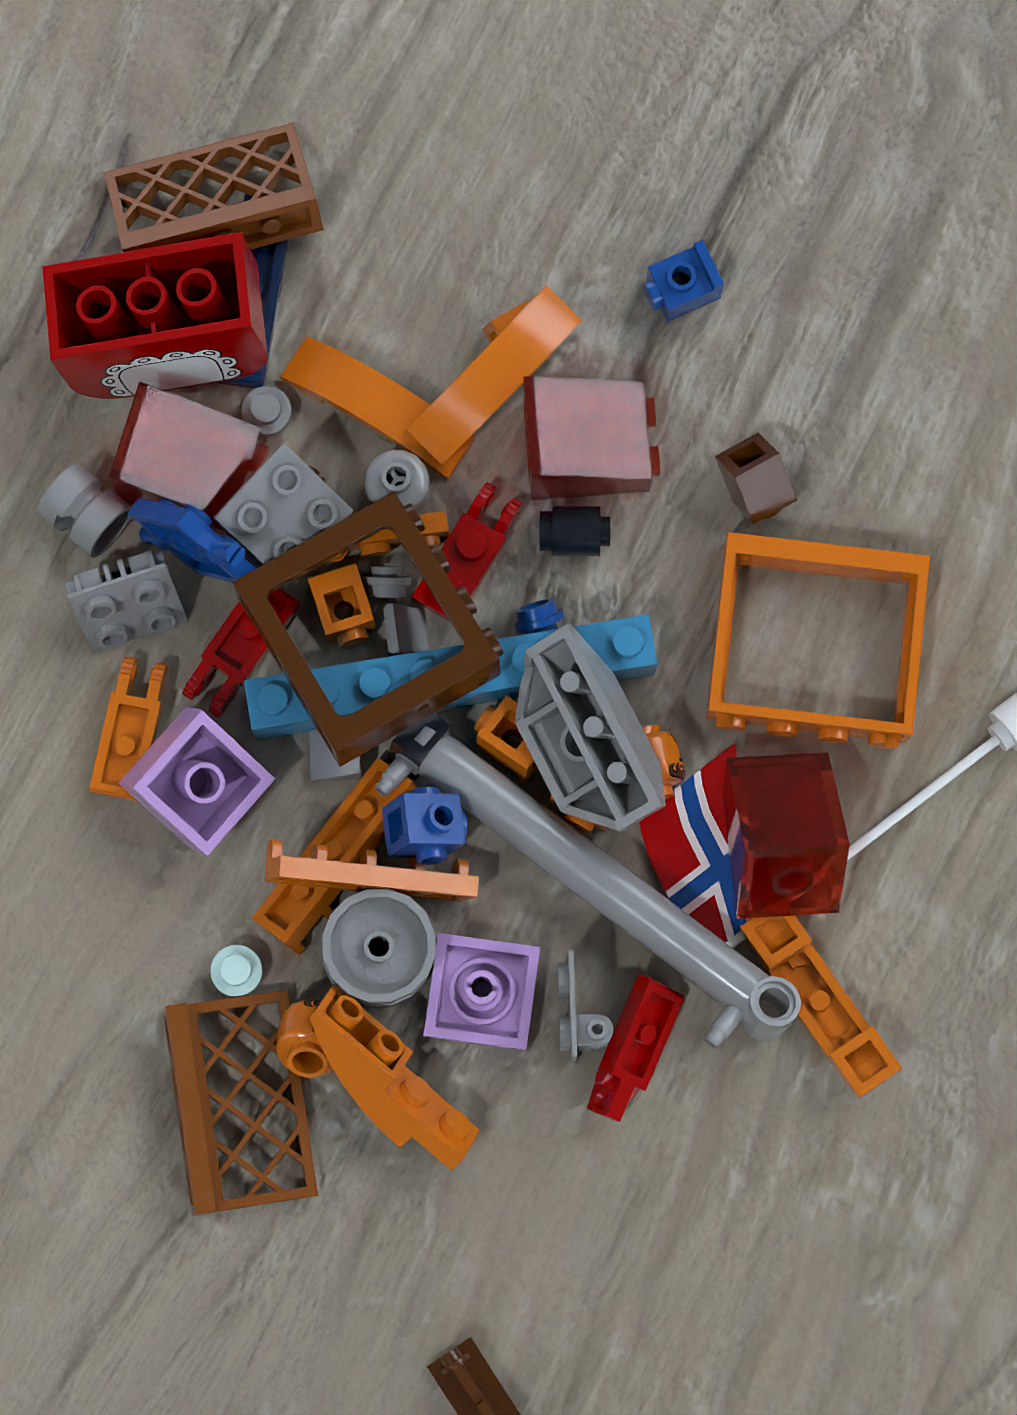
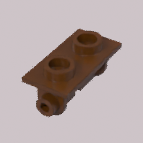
[427,1337,521,1415]

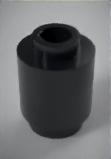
[539,506,610,557]

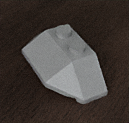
[515,624,666,832]

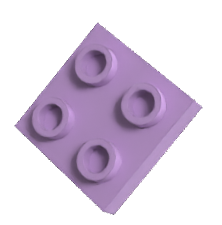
[423,933,540,1051]

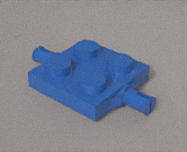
[127,498,256,583]

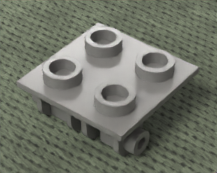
[214,442,354,586]
[65,549,188,653]
[557,950,613,1063]

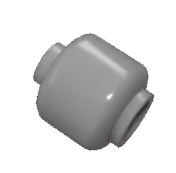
[364,450,430,513]

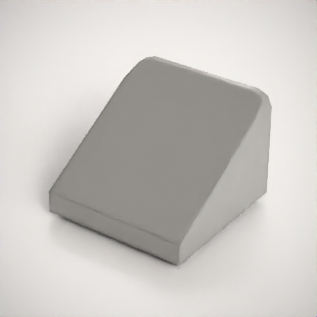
[383,603,429,656]
[309,729,362,782]

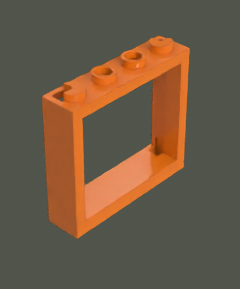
[705,532,930,749]

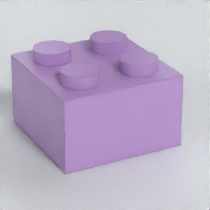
[119,707,275,856]

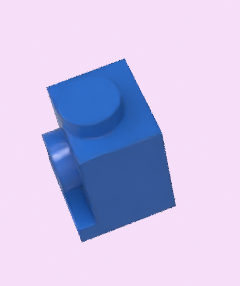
[642,240,724,322]

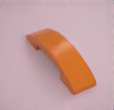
[406,285,582,465]
[280,336,474,481]
[740,898,903,1099]

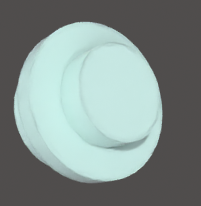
[210,945,263,997]

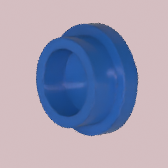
[514,598,565,634]

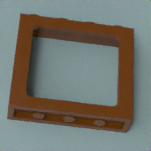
[233,492,504,767]

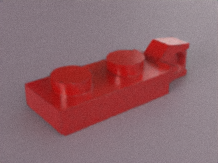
[587,974,685,1122]

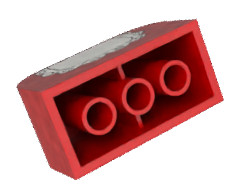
[42,232,268,399]

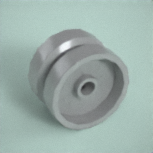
[322,889,436,1008]

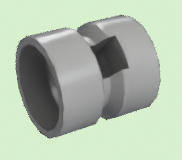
[37,463,132,558]

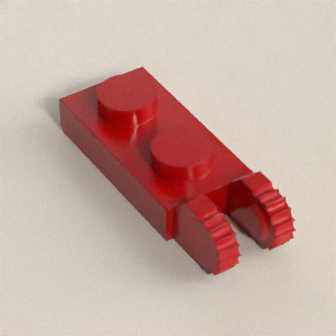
[411,482,524,623]
[182,588,301,718]

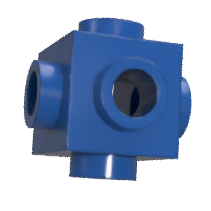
[382,787,467,865]

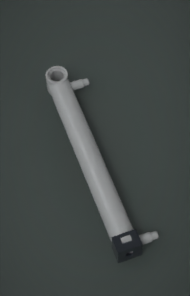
[376,713,801,1048]

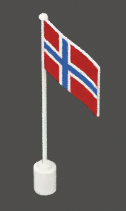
[639,692,1017,948]

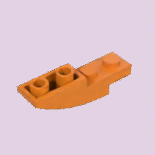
[309,984,480,1171]

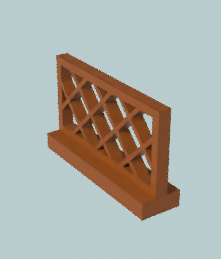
[104,122,324,252]
[162,990,318,1217]

